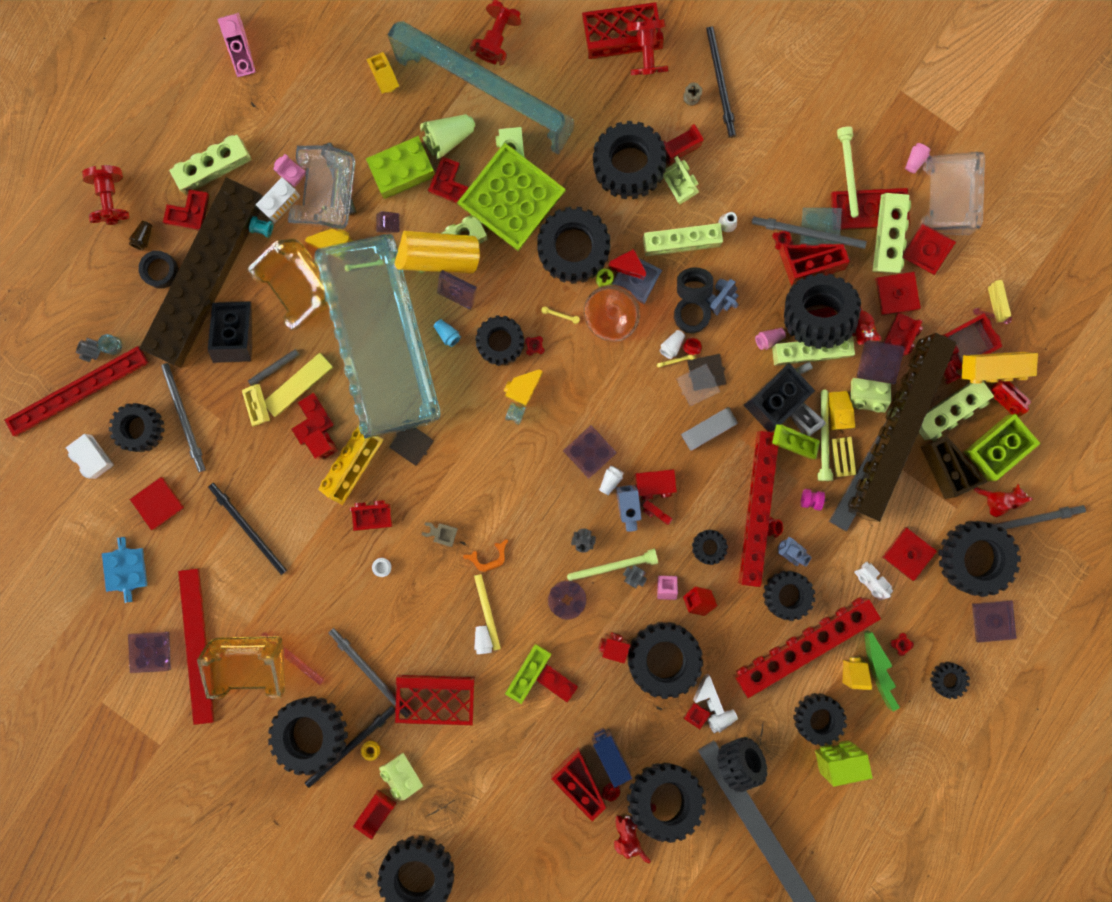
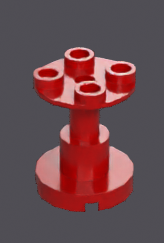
[469,0,521,66]
[627,19,669,75]
[82,165,130,225]

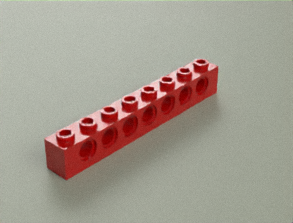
[738,431,778,587]
[733,597,881,698]

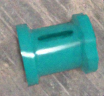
[249,216,274,238]

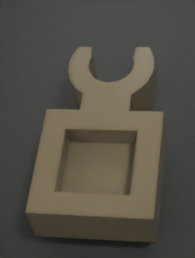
[422,522,458,547]

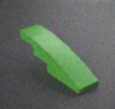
[864,630,900,712]

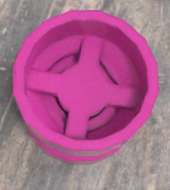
[801,489,825,511]

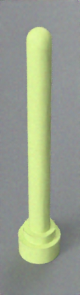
[837,127,859,218]
[818,389,833,481]
[567,548,658,581]

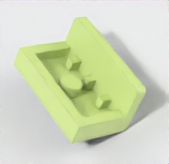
[663,156,699,204]
[850,378,891,413]
[379,753,423,801]

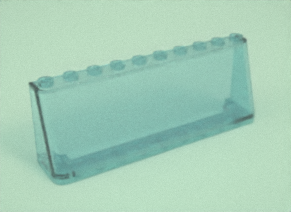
[387,21,574,155]
[314,234,440,439]

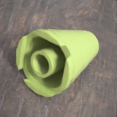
[420,114,475,159]

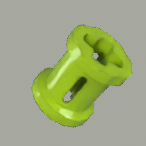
[596,269,614,289]

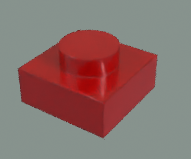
[683,702,711,730]

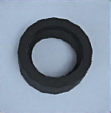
[138,251,179,288]
[677,267,713,303]
[674,299,711,333]

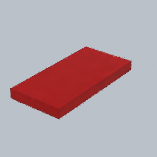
[831,188,910,230]

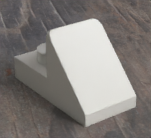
[693,674,724,716]

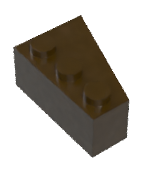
[921,436,988,499]

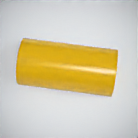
[395,231,480,274]

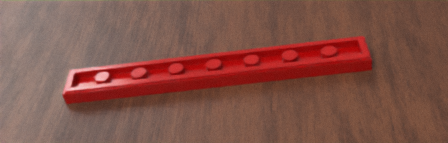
[4,346,149,437]
[178,568,215,725]

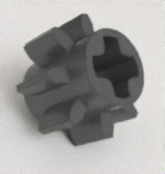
[76,338,101,362]
[571,529,596,553]
[623,565,647,589]

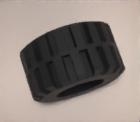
[475,315,524,366]
[109,403,165,452]
[763,571,815,621]
[793,693,847,746]
[717,737,768,792]

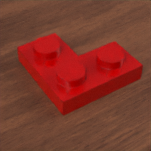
[428,156,469,205]
[163,189,210,231]
[291,393,335,445]

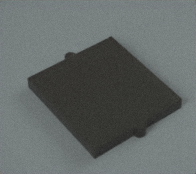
[687,354,726,391]
[389,422,434,466]

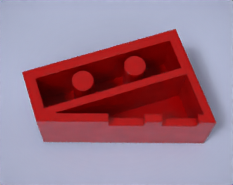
[779,244,850,286]
[551,747,606,822]

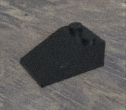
[208,301,253,363]
[743,363,815,432]

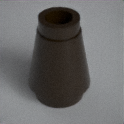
[129,221,152,251]

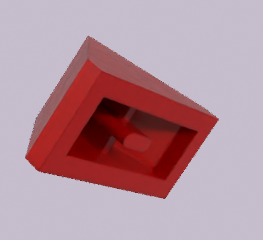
[608,249,646,280]

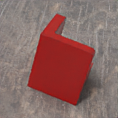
[683,586,717,616]

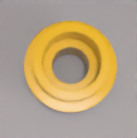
[361,741,380,761]

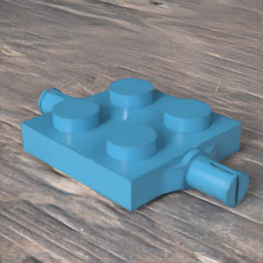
[102,537,147,603]

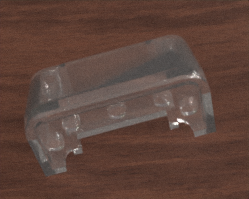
[288,145,355,229]
[922,152,985,235]

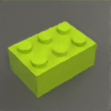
[366,136,435,199]
[963,414,1040,481]
[815,741,873,787]

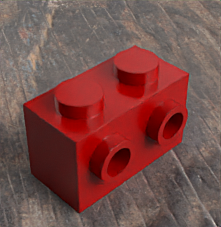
[598,632,630,664]

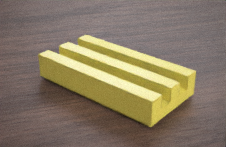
[988,280,1011,323]
[242,384,270,427]
[831,437,856,477]

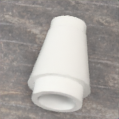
[718,212,737,232]
[659,330,686,359]
[599,465,624,495]
[474,626,493,655]
[707,709,738,733]

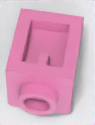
[273,154,306,187]

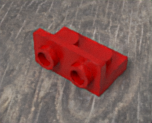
[881,312,923,357]

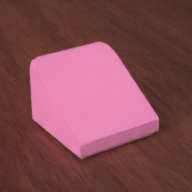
[657,576,678,600]

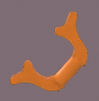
[463,539,509,572]

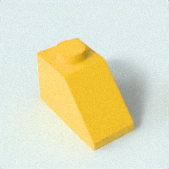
[366,52,399,94]
[305,229,352,261]
[504,369,543,407]
[828,391,855,431]
[842,657,872,690]

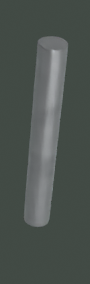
[248,349,300,386]

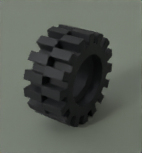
[692,530,728,565]
[930,662,970,699]

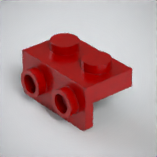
[990,379,1031,417]
[350,500,393,531]

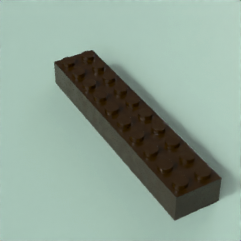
[139,177,263,368]
[848,333,957,522]

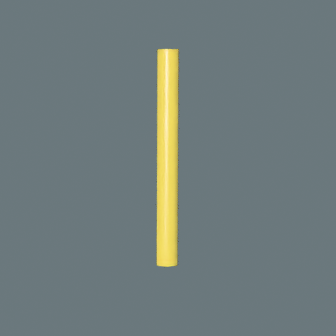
[474,574,501,651]

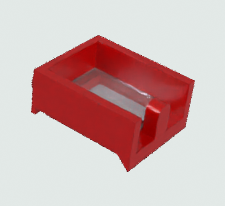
[942,313,1003,370]

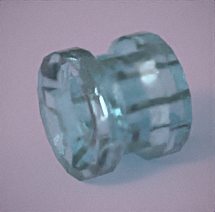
[98,334,122,355]
[505,402,526,425]

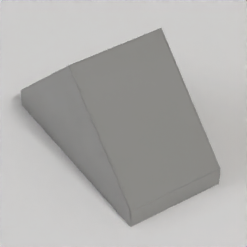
[790,403,826,436]

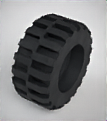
[593,121,666,199]
[537,207,610,284]
[784,273,861,349]
[938,521,1021,597]
[627,622,703,699]
[268,696,348,776]
[627,763,706,843]
[377,836,455,902]

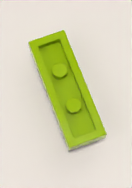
[772,425,820,459]
[505,644,552,704]

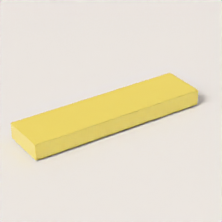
[265,353,333,417]

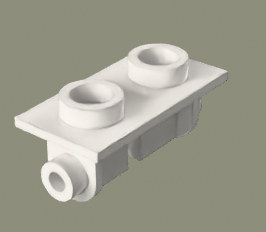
[854,562,893,601]

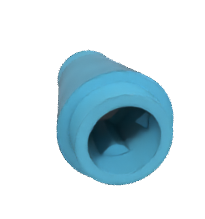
[433,319,461,347]

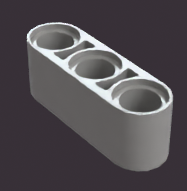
[681,407,738,451]

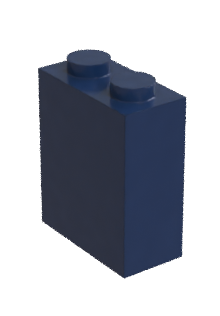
[592,728,632,788]

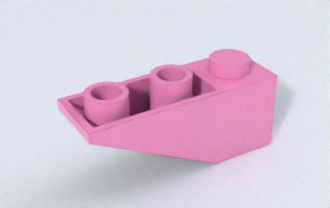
[218,13,256,77]

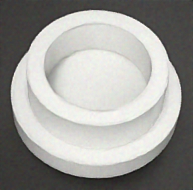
[372,558,392,577]

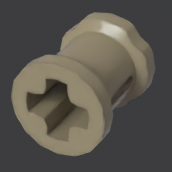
[683,82,702,106]

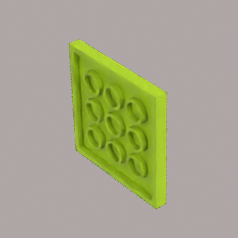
[457,143,566,251]

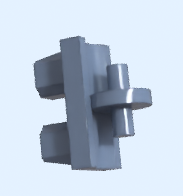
[705,278,739,316]
[778,537,812,567]

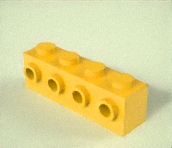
[962,352,1038,384]
[318,425,383,505]

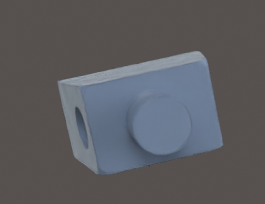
[616,485,641,531]

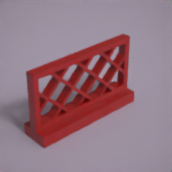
[582,2,664,59]
[395,674,475,726]

